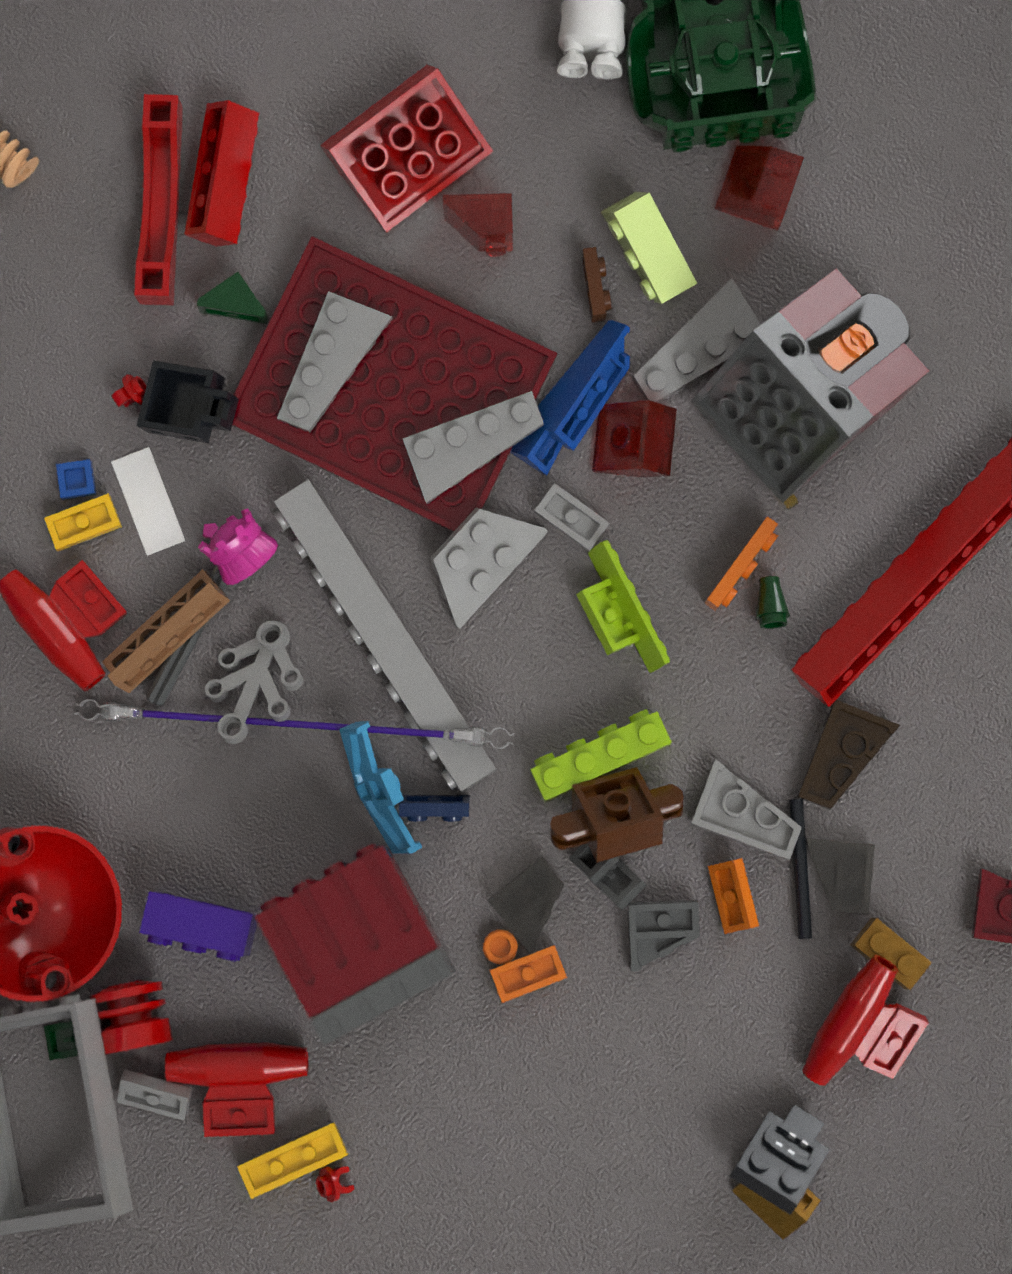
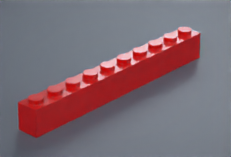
[791,437,1012,707]

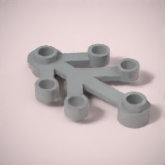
[205,621,303,744]

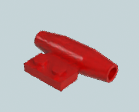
[0,560,127,691]
[802,955,929,1086]
[165,1042,308,1137]

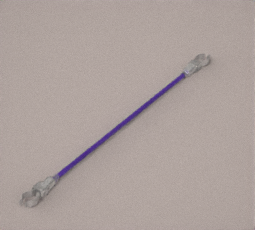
[74,699,514,749]

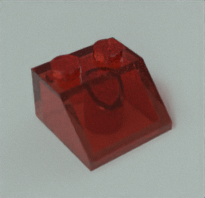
[715,145,804,231]
[443,193,513,256]
[592,400,677,478]

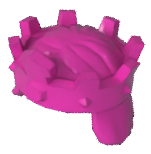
[198,508,278,585]

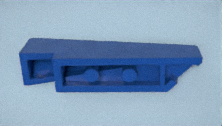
[510,320,630,476]

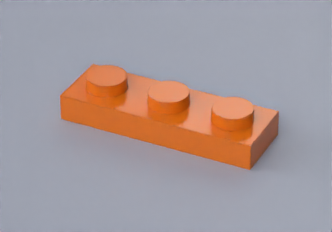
[705,516,778,611]

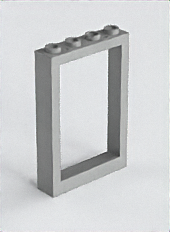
[0,994,133,1236]

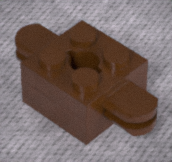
[550,767,684,862]

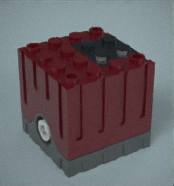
[254,843,456,1045]

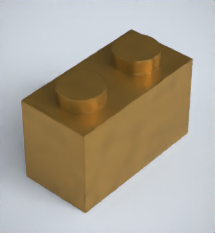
[850,918,932,990]

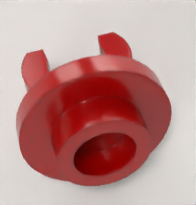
[111,374,147,407]
[316,1166,354,1202]

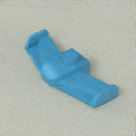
[340,721,422,854]

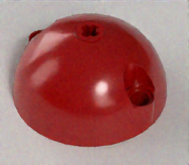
[0,826,122,1002]

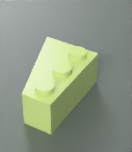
[601,192,698,304]

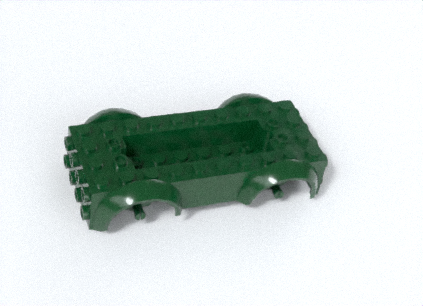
[626,0,817,152]

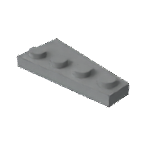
[277,291,393,432]

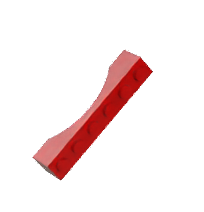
[134,94,183,306]

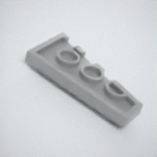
[633,278,761,407]
[403,391,544,504]

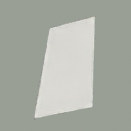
[111,447,185,556]

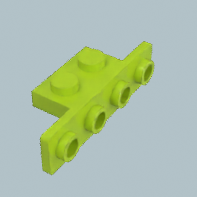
[576,540,670,673]

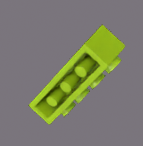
[530,709,672,803]

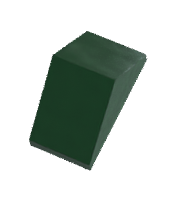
[197,272,268,324]
[44,1021,78,1060]

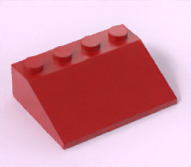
[320,65,493,233]

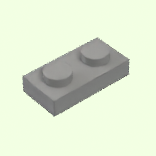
[534,483,610,552]
[117,1069,192,1121]

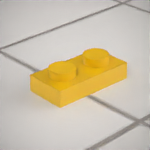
[44,493,122,551]

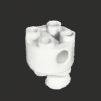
[557,0,628,79]

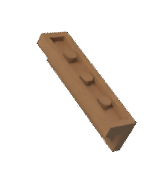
[102,569,230,693]

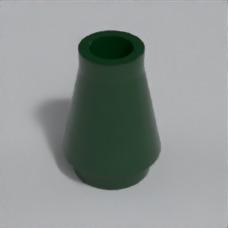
[756,576,790,629]

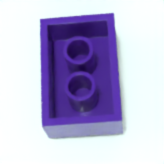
[139,891,258,962]

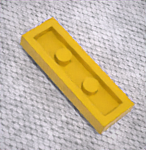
[237,1122,348,1199]

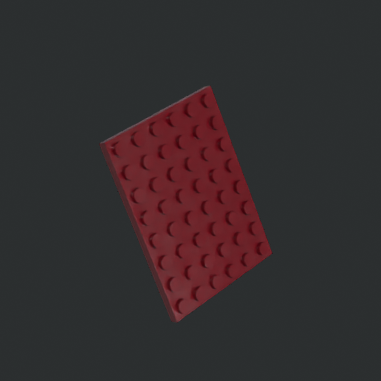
[232,236,558,532]

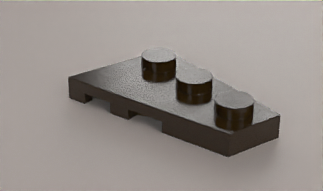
[797,700,900,810]

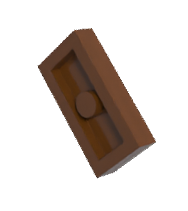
[582,247,612,323]

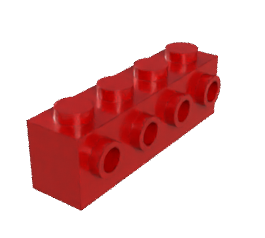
[184,100,259,247]

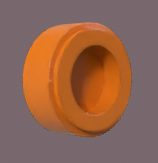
[483,929,518,965]

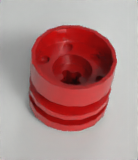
[89,980,173,1054]

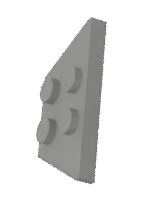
[430,507,549,629]

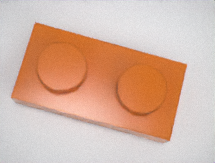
[708,858,759,934]
[489,945,567,1003]

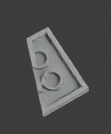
[691,759,802,861]

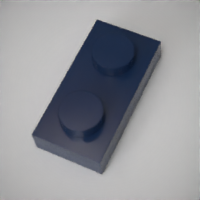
[399,795,470,822]

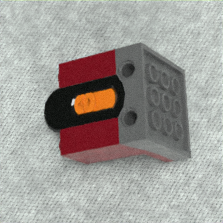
[691,268,929,503]

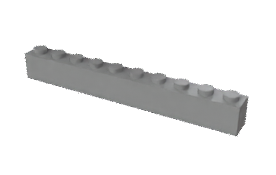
[273,479,496,793]

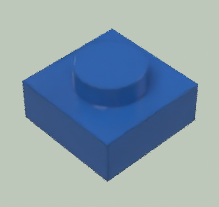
[56,459,97,500]

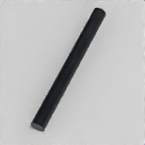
[789,799,812,939]

